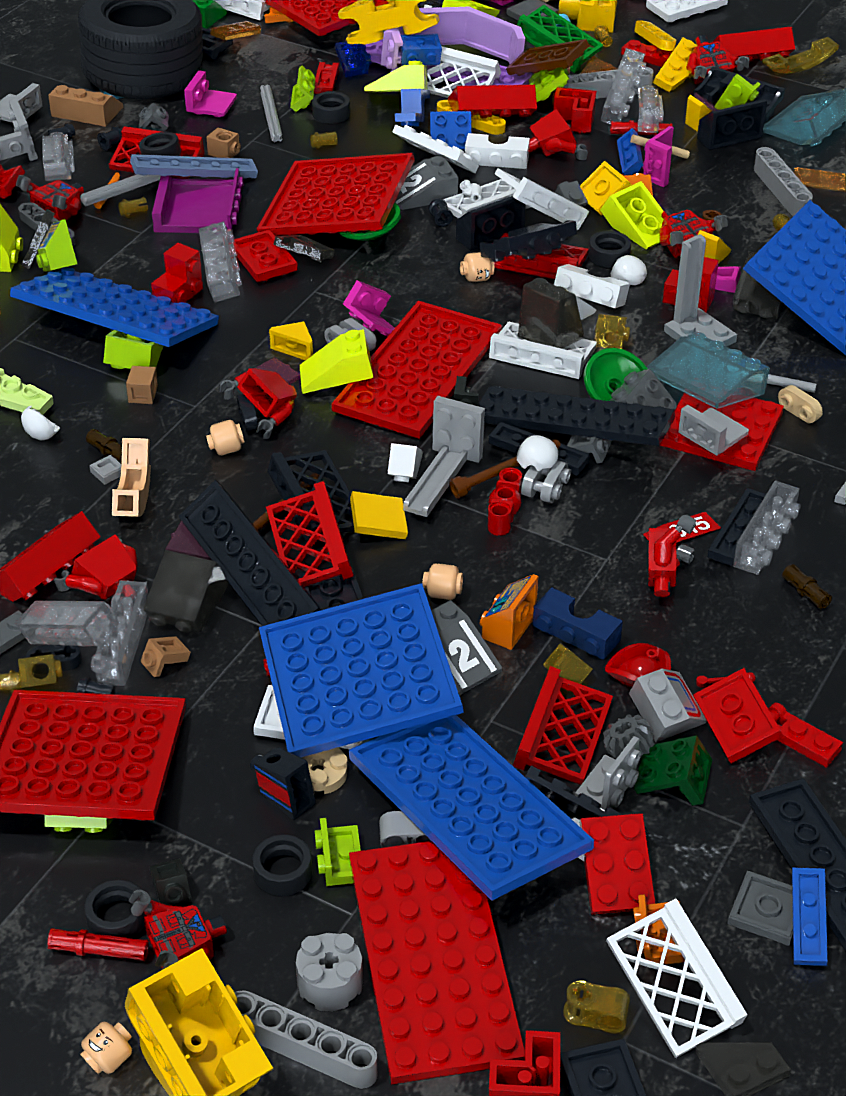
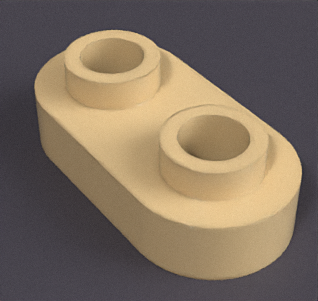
[778,385,822,423]

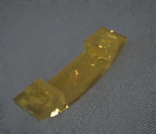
[762,37,839,74]

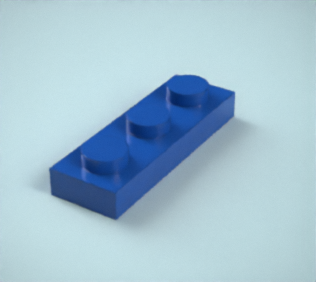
[617,128,644,176]
[792,868,827,966]

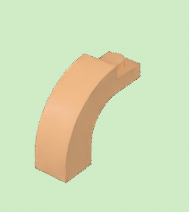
[112,438,151,517]

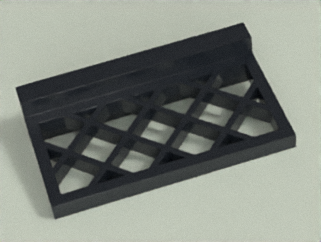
[267,450,355,544]

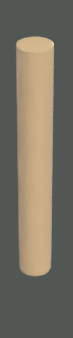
[630,134,690,159]

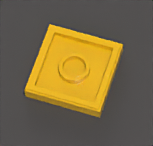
[580,161,632,215]
[350,491,408,539]

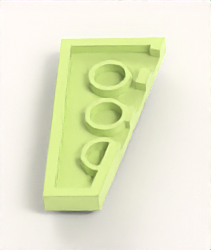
[0,368,54,415]

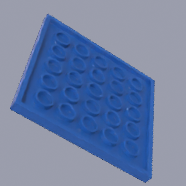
[743,200,846,355]
[259,583,464,757]

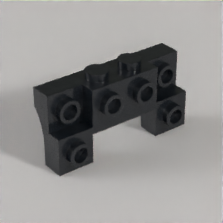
[694,67,785,123]
[480,220,577,262]

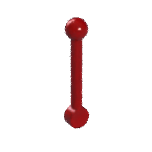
[696,672,756,688]

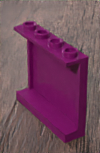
[152,168,244,234]

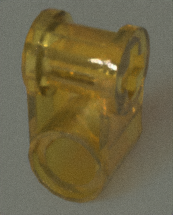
[563,981,630,1033]

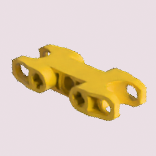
[338,0,440,44]

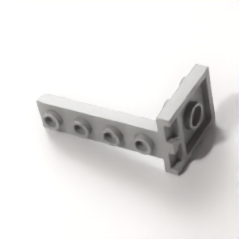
[0,100,38,161]
[664,234,737,358]
[403,396,485,517]

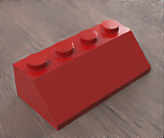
[711,27,795,62]
[448,85,537,118]
[0,511,100,602]

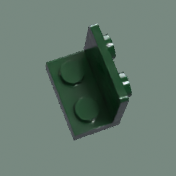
[634,735,712,806]

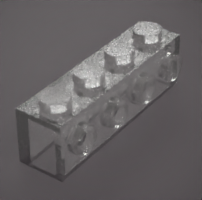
[600,48,646,124]
[636,85,664,133]
[42,132,75,181]
[199,221,243,303]
[733,481,800,575]
[91,580,150,686]
[15,601,119,646]

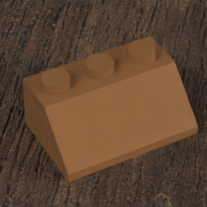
[48,85,123,127]

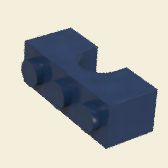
[533,587,623,660]

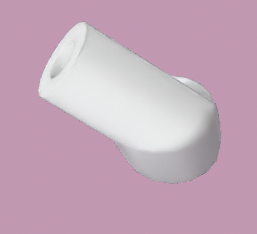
[460,180,481,203]

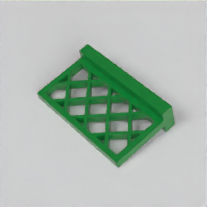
[517,5,603,73]

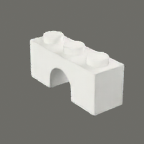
[465,133,530,169]
[553,264,630,308]

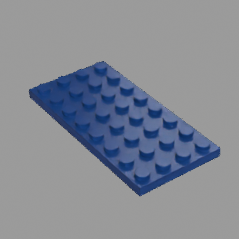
[10,267,219,347]
[349,715,594,901]

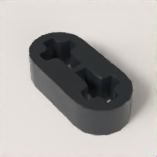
[237,394,258,431]
[26,643,82,674]

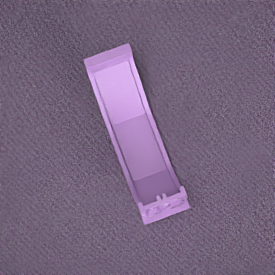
[381,7,525,72]

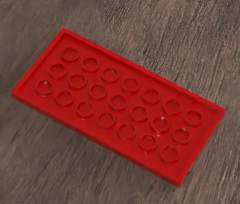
[332,301,502,439]
[349,841,525,1084]

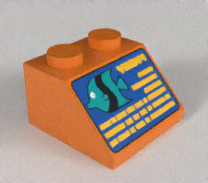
[480,574,538,650]

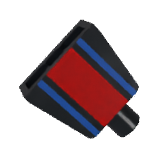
[250,748,316,820]

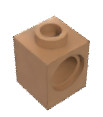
[207,128,241,158]
[126,366,158,404]

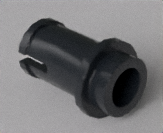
[48,123,76,143]
[77,677,115,695]

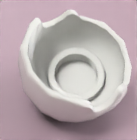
[610,255,647,285]
[21,406,60,440]
[517,435,558,471]

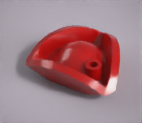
[605,643,671,688]

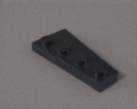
[526,765,650,839]

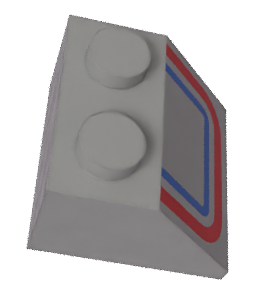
[629,669,707,742]

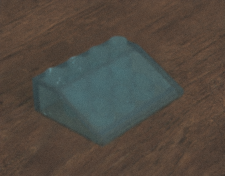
[763,88,846,146]
[647,332,770,409]

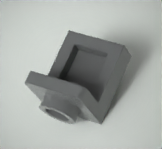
[555,181,588,207]

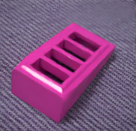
[715,266,742,293]

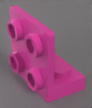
[184,71,237,117]
[643,126,674,187]
[343,280,395,337]

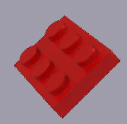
[229,230,298,282]
[693,668,783,763]
[579,813,655,915]

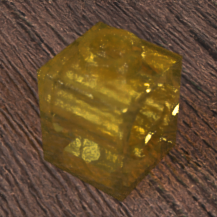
[594,314,630,349]
[18,654,62,689]

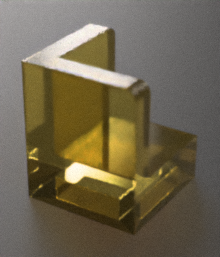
[543,643,592,684]

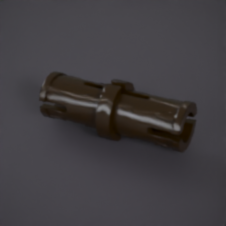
[86,429,122,464]
[782,564,832,609]

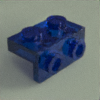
[335,41,371,77]

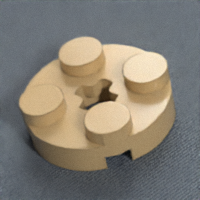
[301,748,348,794]

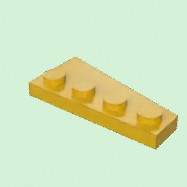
[653,37,697,92]

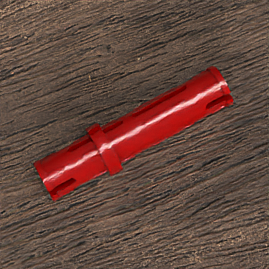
[610,120,672,136]
[48,928,149,961]

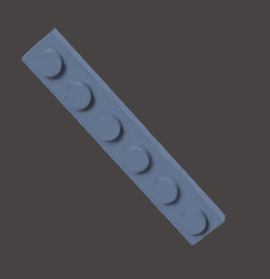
[130,154,258,179]

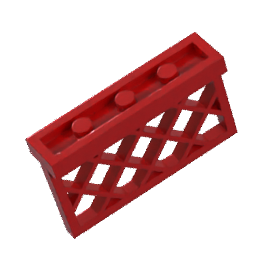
[109,126,205,179]
[494,233,589,279]
[266,481,354,587]
[513,666,613,785]

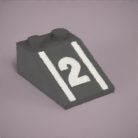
[395,156,458,210]
[431,600,502,696]

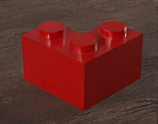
[554,87,597,133]
[151,243,203,303]
[663,257,719,312]
[489,1031,560,1096]

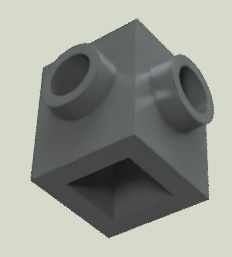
[139,103,169,132]

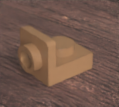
[141,636,191,677]

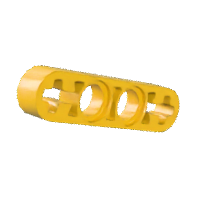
[634,20,677,51]
[437,100,506,135]

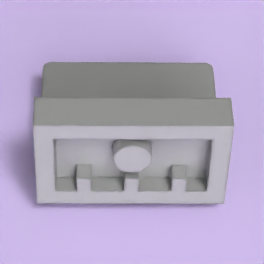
[0,83,43,122]
[678,405,749,456]
[575,736,641,810]

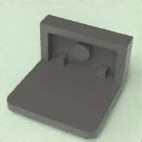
[611,369,677,409]

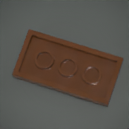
[506,39,589,76]

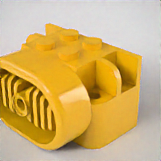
[559,0,618,33]
[125,948,273,1096]

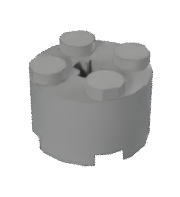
[296,933,363,1012]

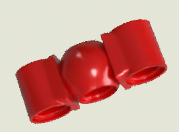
[488,468,522,536]

